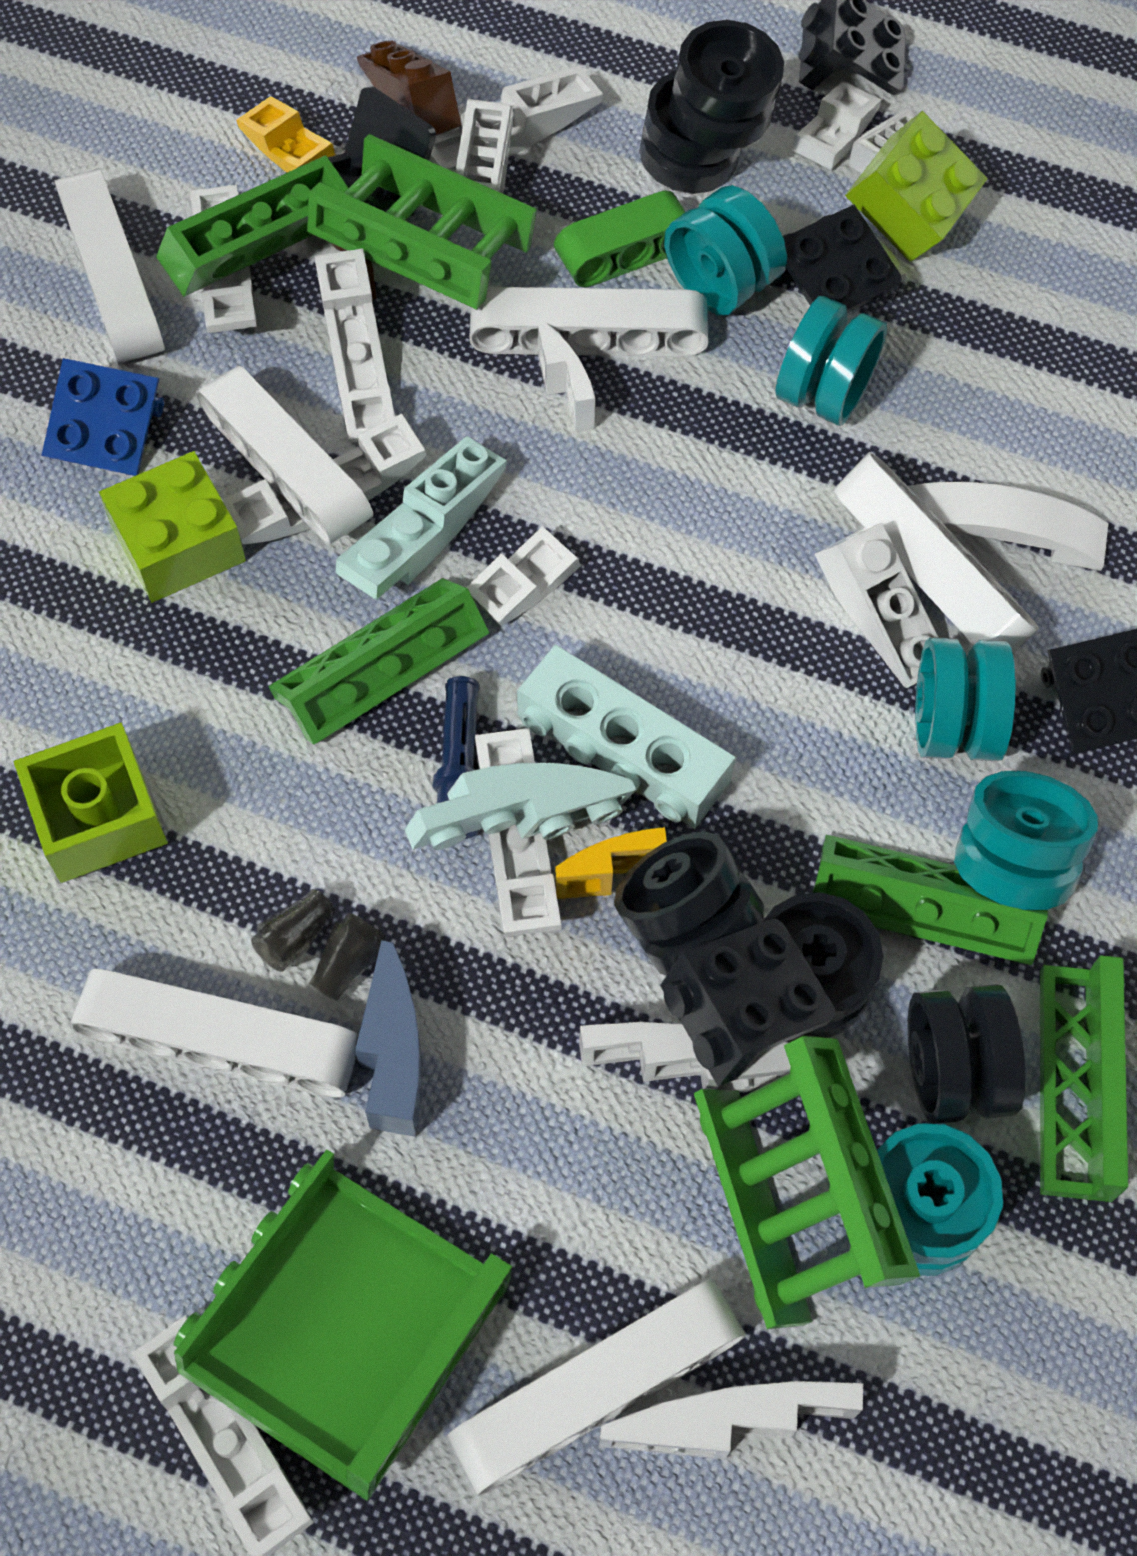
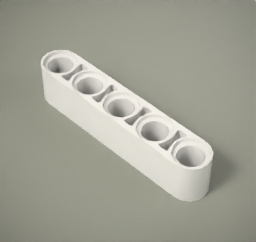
[54,168,165,364]
[469,287,709,357]
[196,365,373,545]
[833,452,1039,654]
[70,969,359,1098]
[447,1279,746,1496]

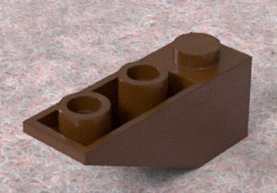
[356,41,462,135]

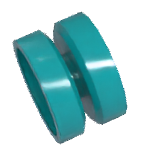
[664,185,787,315]
[775,296,887,426]
[915,638,1016,761]
[954,771,1098,910]
[877,1123,1003,1276]

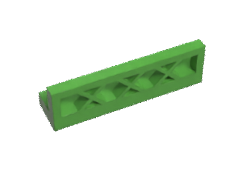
[268,578,489,745]
[813,834,1048,965]
[1040,955,1128,1202]

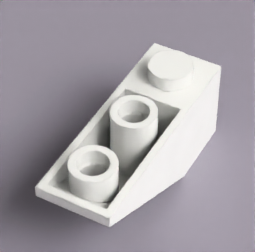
[815,522,938,688]

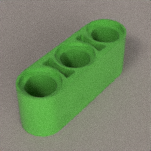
[554,190,686,288]

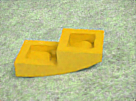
[236,96,336,172]
[555,827,667,899]

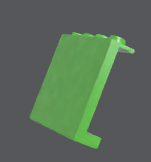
[173,1149,512,1501]

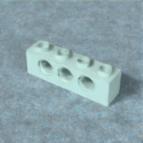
[517,644,736,829]

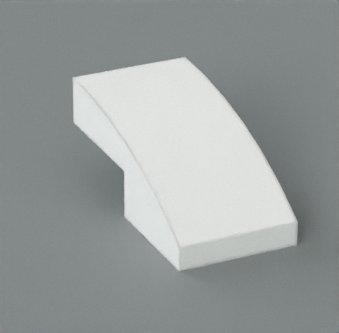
[792,81,882,170]
[538,324,596,432]
[466,526,581,626]

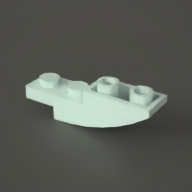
[335,436,507,600]
[404,763,636,850]

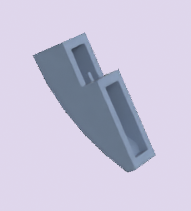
[355,941,423,1137]

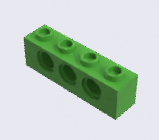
[156,155,348,297]

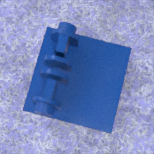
[41,358,164,476]

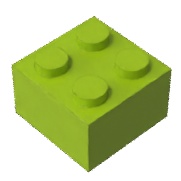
[845,110,988,262]
[98,451,246,603]
[13,722,168,883]

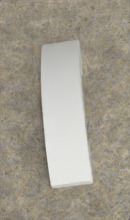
[190,185,257,333]
[314,249,395,443]
[222,414,426,544]
[908,482,1108,571]
[475,728,561,937]
[132,1315,314,1556]

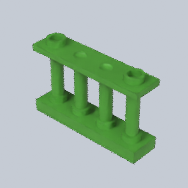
[307,134,537,310]
[694,1036,921,1329]

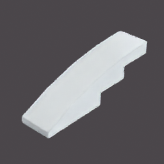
[429,66,604,172]
[579,1022,791,1093]
[599,1381,863,1459]

